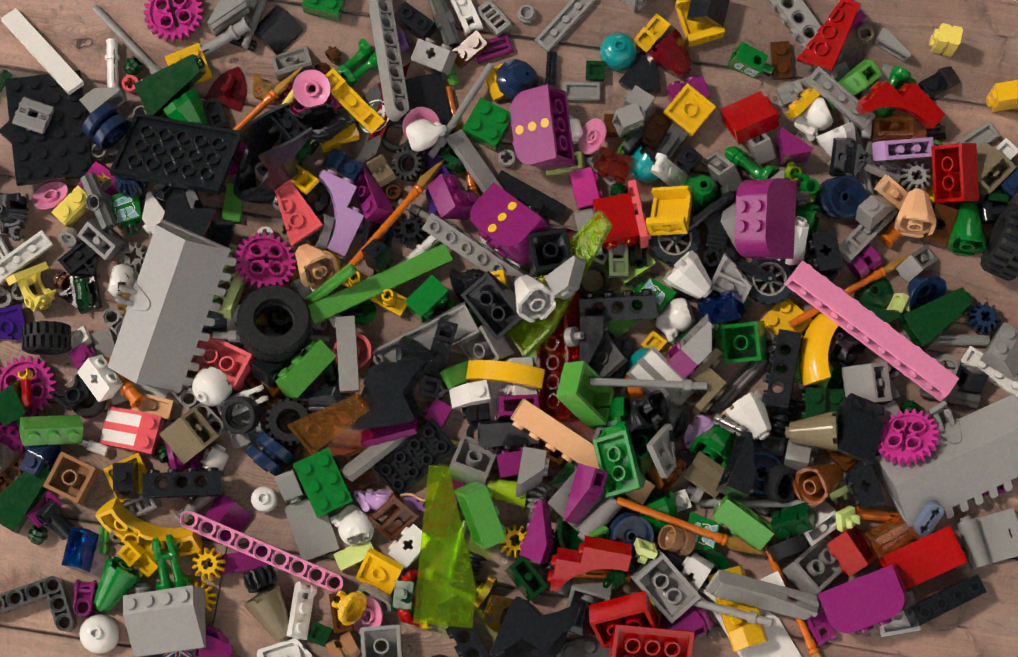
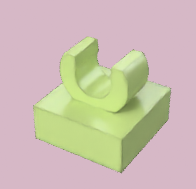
[887,293,910,313]
[828,481,849,505]
[835,505,860,532]
[634,537,658,564]

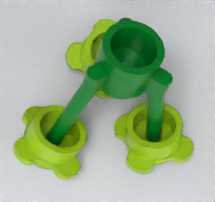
[784,161,821,202]

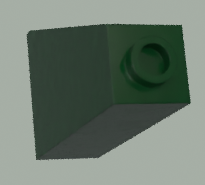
[134,54,206,117]
[900,287,973,351]
[0,463,53,534]

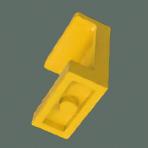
[675,0,725,48]
[646,186,693,236]

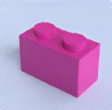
[569,167,603,210]

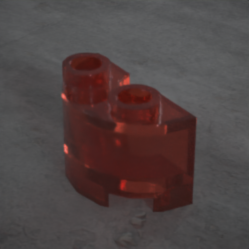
[593,146,635,184]

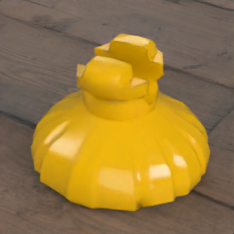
[332,591,367,626]

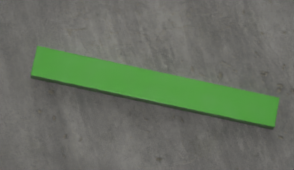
[308,244,453,325]

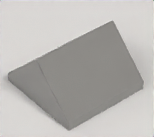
[271,46,314,82]

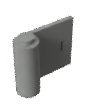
[547,469,622,542]
[957,508,1018,569]

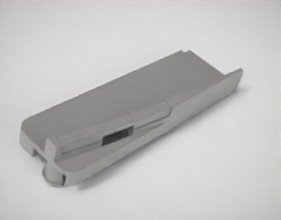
[372,302,480,365]
[706,569,819,620]

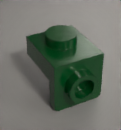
[439,145,467,175]

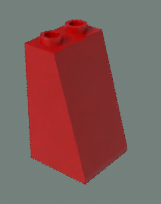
[879,526,968,589]

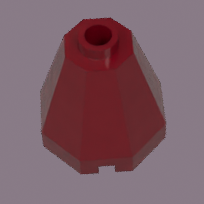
[646,29,693,77]

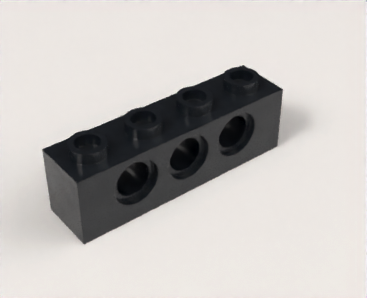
[579,288,660,321]
[762,329,803,412]
[142,467,224,499]
[903,574,987,627]
[437,595,490,657]

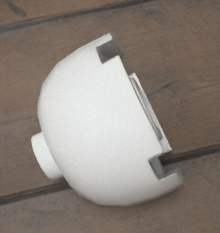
[192,367,232,406]
[79,614,120,654]

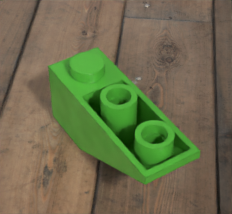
[821,60,883,110]

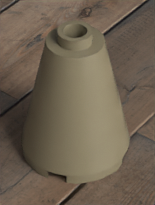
[785,411,838,451]
[244,585,290,642]

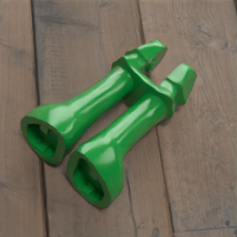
[335,38,378,88]
[873,66,917,122]
[725,146,779,180]
[152,534,193,591]

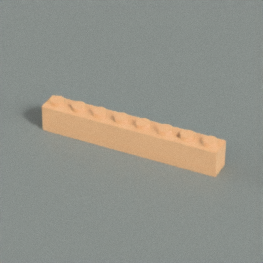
[510,399,655,505]

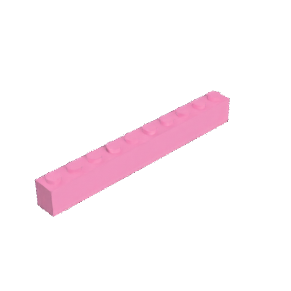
[784,260,959,402]

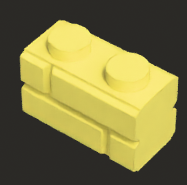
[929,23,963,57]
[51,186,89,228]

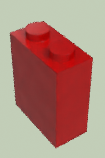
[720,91,780,145]
[592,193,640,250]

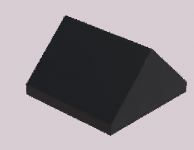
[687,0,730,28]
[254,6,303,55]

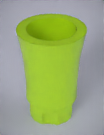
[487,479,529,508]

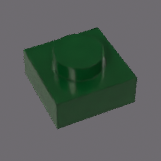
[586,60,605,81]
[984,191,1009,204]
[307,621,333,647]

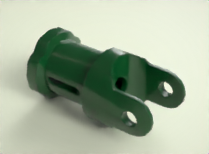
[297,138,320,167]
[73,278,94,314]
[322,359,339,387]
[602,561,635,590]

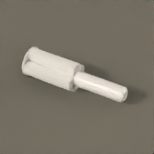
[78,439,110,457]

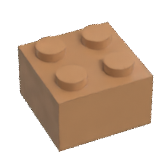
[43,451,100,506]

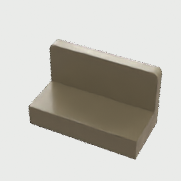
[683,451,724,498]

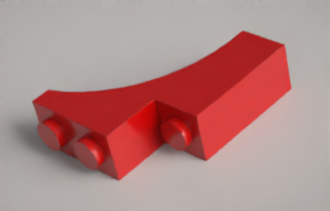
[855,80,946,129]
[547,535,632,592]

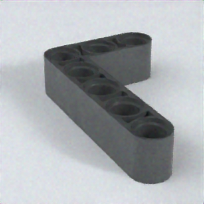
[0,576,77,632]

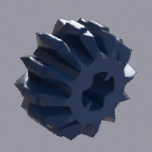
[114,176,147,198]
[967,302,1001,334]

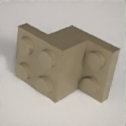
[689,348,727,416]

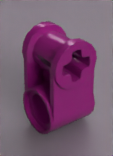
[73,579,98,618]

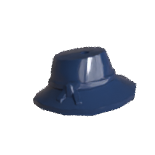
[496,59,539,100]
[907,275,947,311]

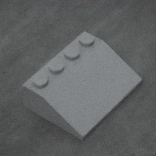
[123,585,206,657]

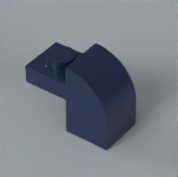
[322,148,363,182]
[18,444,62,477]

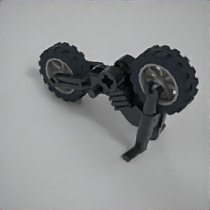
[649,192,794,305]

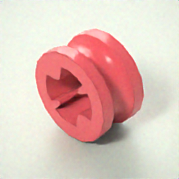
[122,75,138,94]

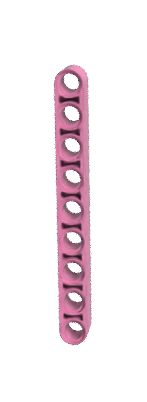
[180,511,343,592]

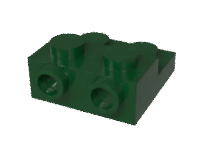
[801,387,845,424]

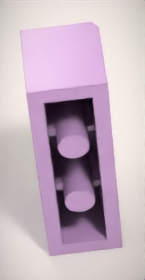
[872,137,934,162]

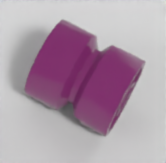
[846,244,883,280]

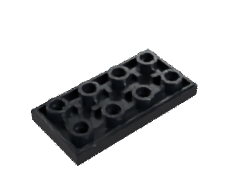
[405,72,454,151]
[374,418,457,495]

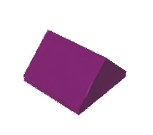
[775,127,814,166]
[202,494,253,541]

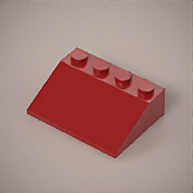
[607,623,695,657]

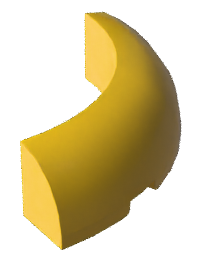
[800,312,839,386]
[95,497,202,556]

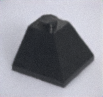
[528,228,572,278]

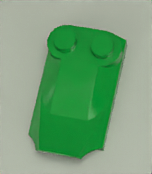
[593,423,645,498]

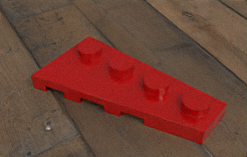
[796,0,861,73]

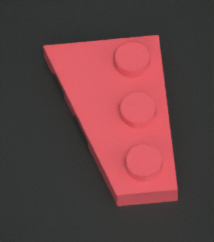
[274,180,323,248]
[628,180,651,249]

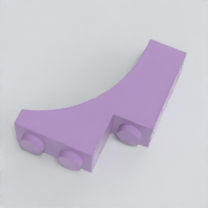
[317,169,364,257]

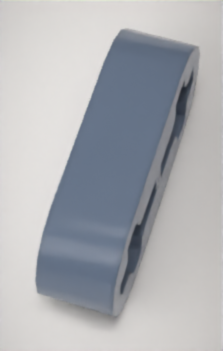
[913,500,944,537]

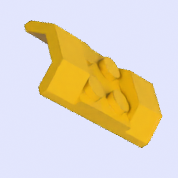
[708,566,769,652]

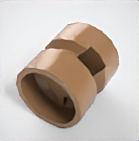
[658,525,696,556]
[325,631,362,657]

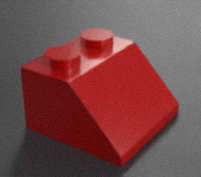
[827,525,878,577]

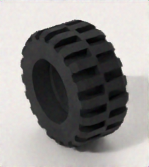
[980,204,1018,281]

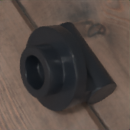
[926,123,946,141]

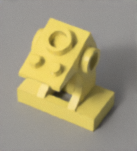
[6,261,56,312]

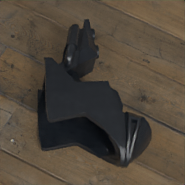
[233,103,356,204]
[155,185,235,247]
[296,336,435,430]
[489,596,595,657]

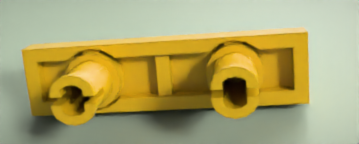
[340,264,407,318]

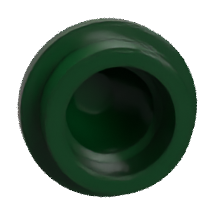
[123,56,143,75]
[610,184,628,196]
[900,400,920,414]
[155,443,169,463]
[28,525,48,545]

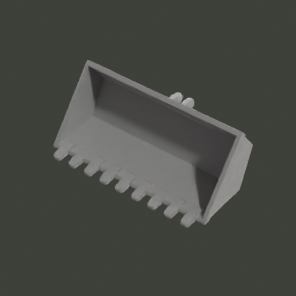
[107,219,237,392]
[872,394,1018,528]

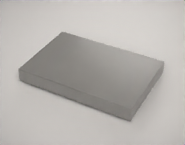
[284,498,340,561]

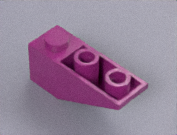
[353,166,394,225]
[563,463,608,524]
[519,499,554,563]

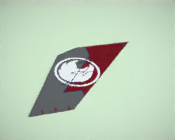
[351,62,411,164]

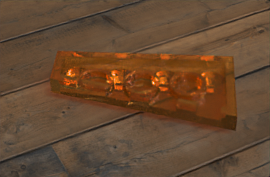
[287,393,370,455]

